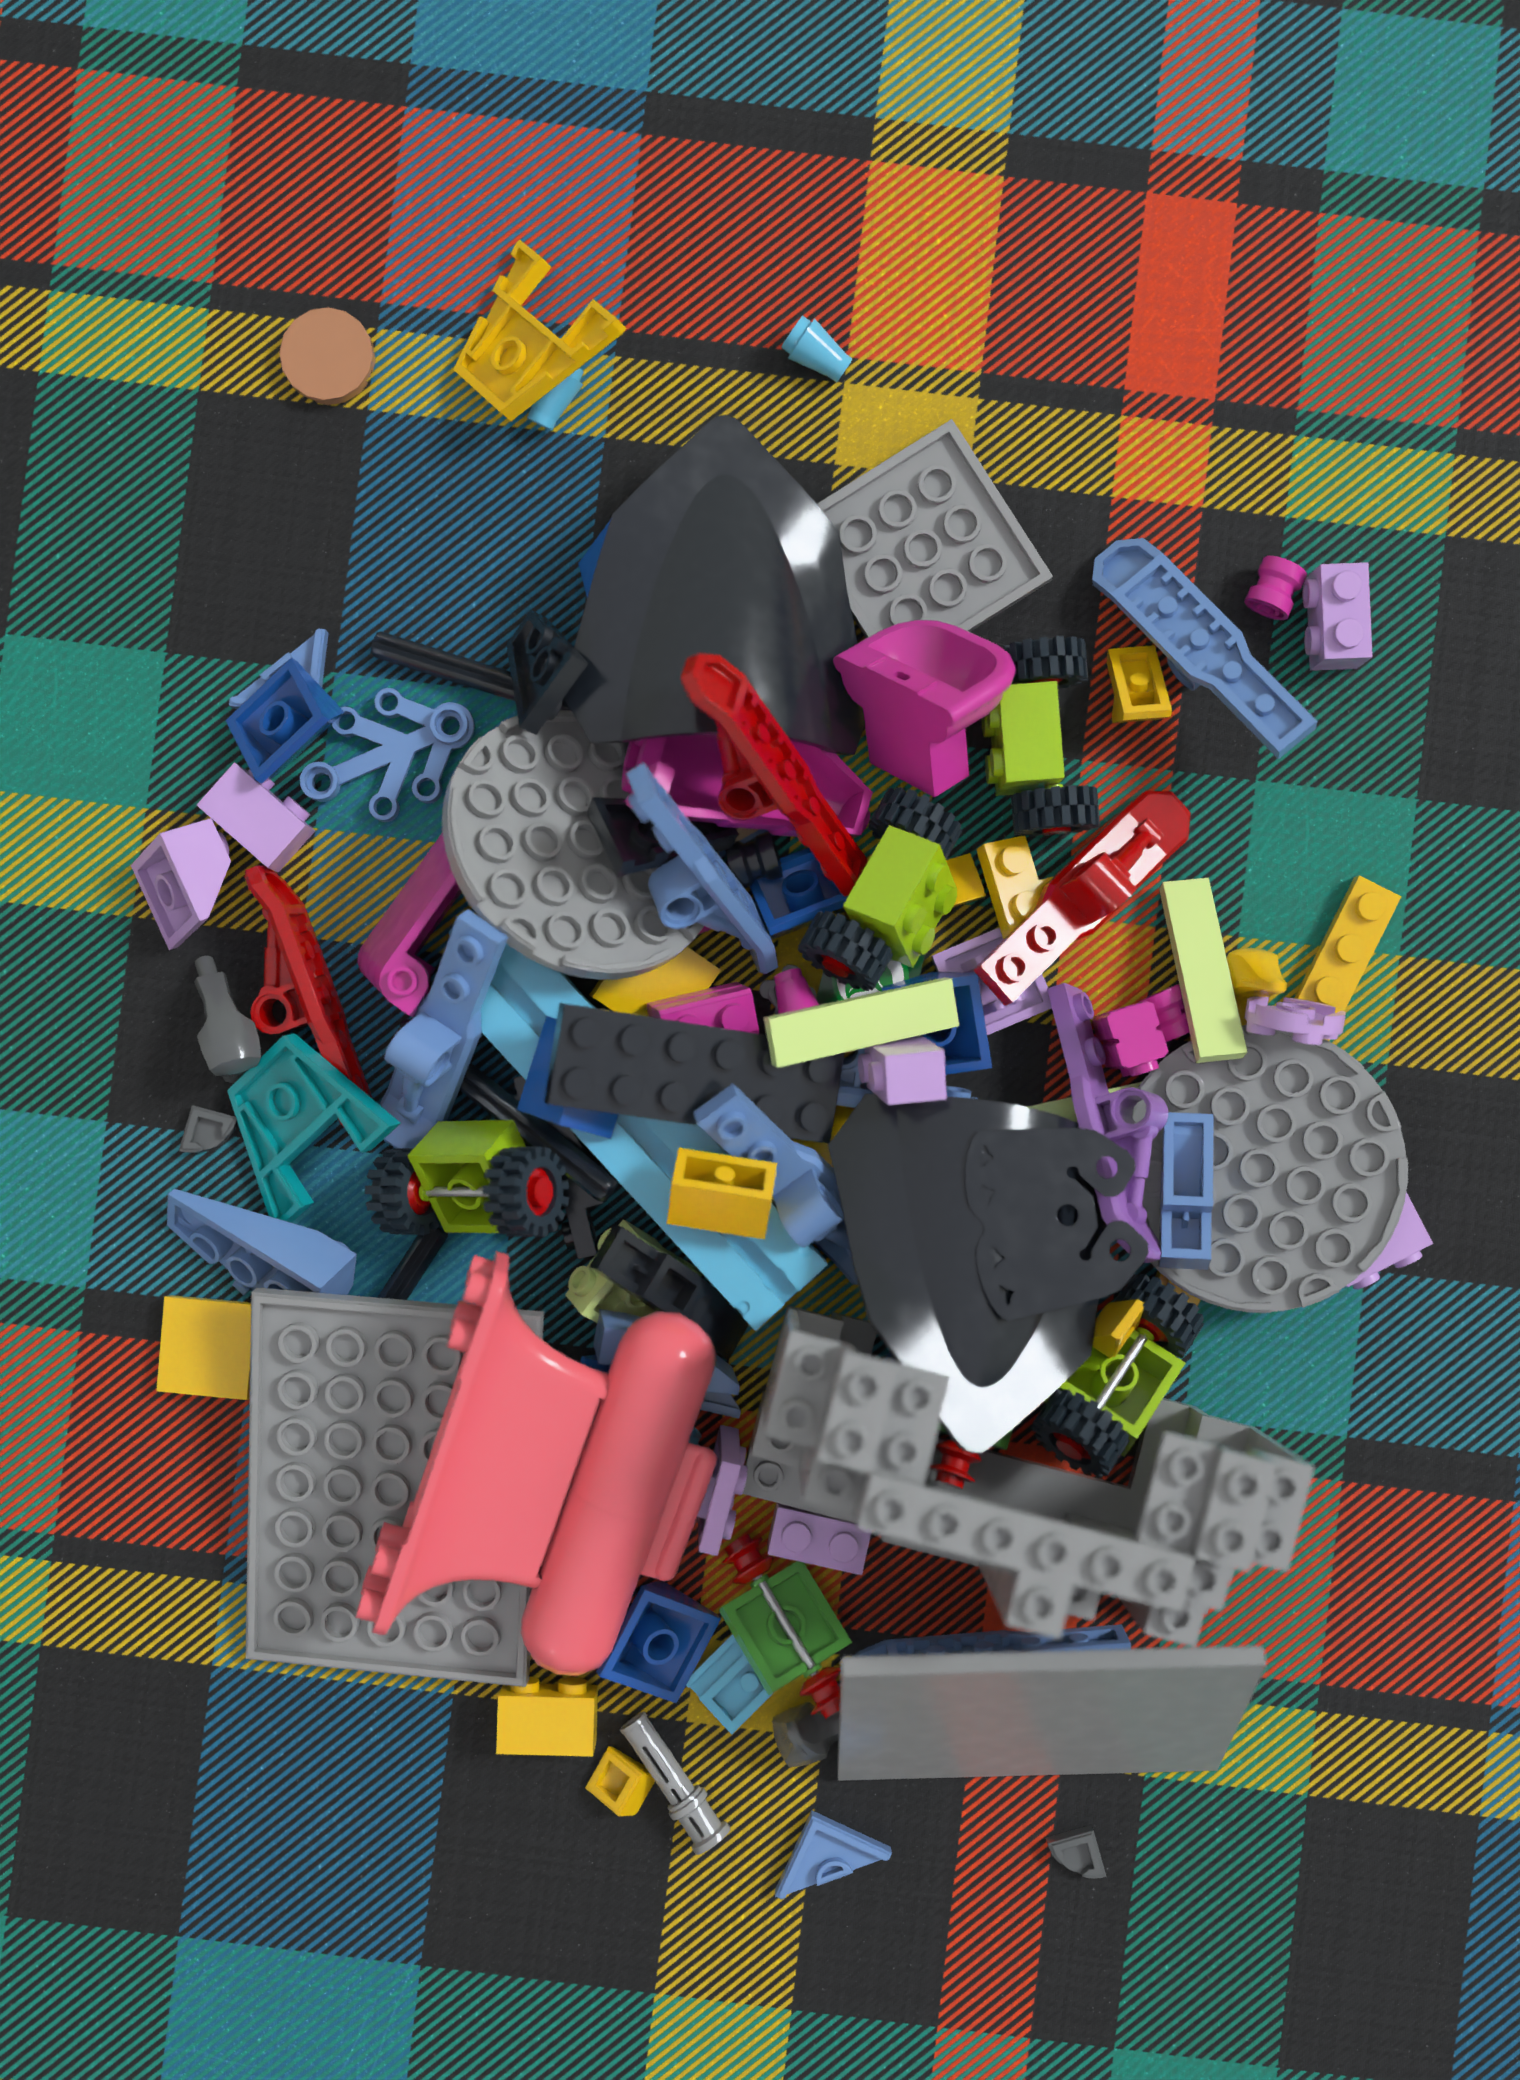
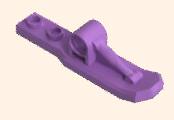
[1047,983,1168,1263]

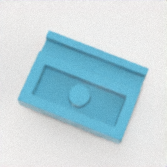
[686,1634,773,1735]

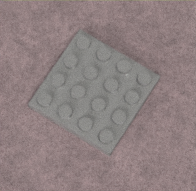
[817,419,1053,638]

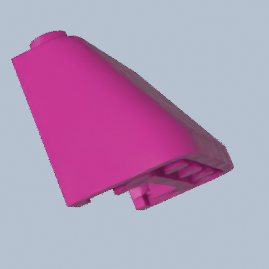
[358,832,462,1017]

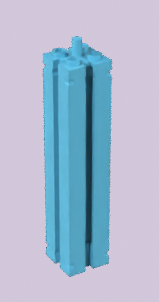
[448,926,828,1331]

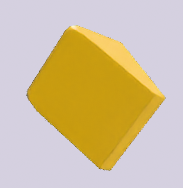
[946,853,986,907]
[1092,1299,1144,1359]
[585,1746,655,1816]

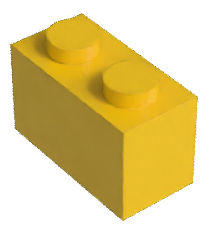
[667,1148,777,1240]
[496,1676,598,1757]

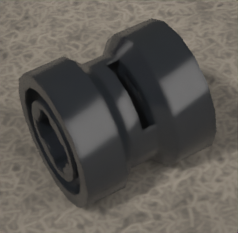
[725,832,784,888]

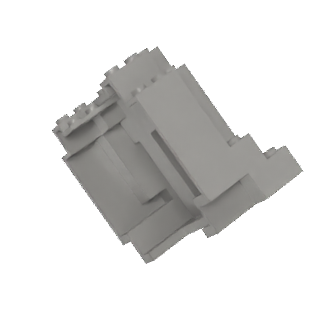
[742,1305,1314,1647]

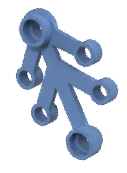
[300,688,475,822]

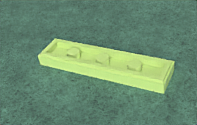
[1159,878,1247,1063]
[764,977,959,1068]

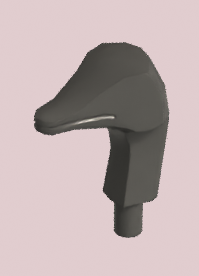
[194,956,261,1083]
[772,1702,839,1768]

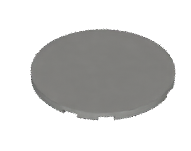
[442,710,719,980]
[1132,1025,1408,1313]

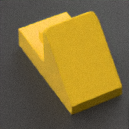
[1107,645,1172,723]

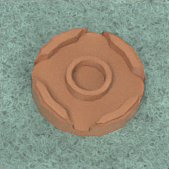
[279,307,376,405]

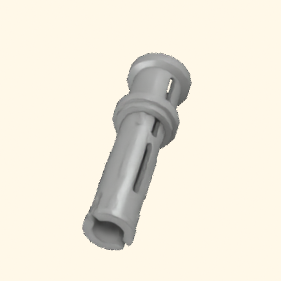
[620,1711,731,1855]

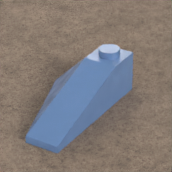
[167,1189,357,1295]

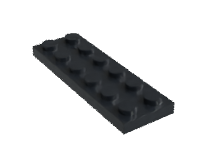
[544,1003,845,1143]

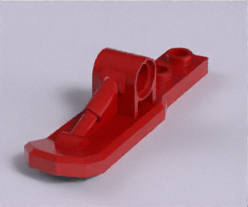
[681,654,867,896]
[973,791,1191,1006]
[245,865,373,1127]

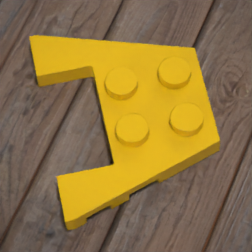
[453,239,627,421]

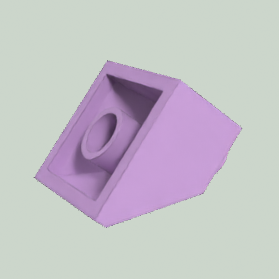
[131,818,231,950]

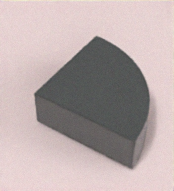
[179,1106,238,1153]
[1046,1825,1107,1879]

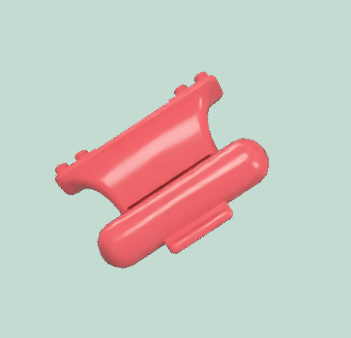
[355,1251,717,1676]

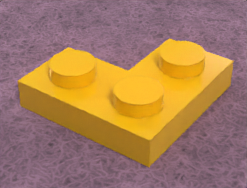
[976,835,1053,939]

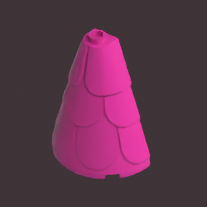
[622,735,873,838]

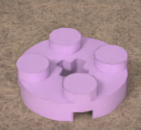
[1244,996,1346,1045]

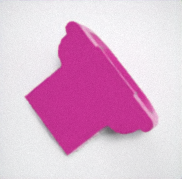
[833,620,1016,797]

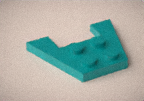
[227,1034,401,1223]

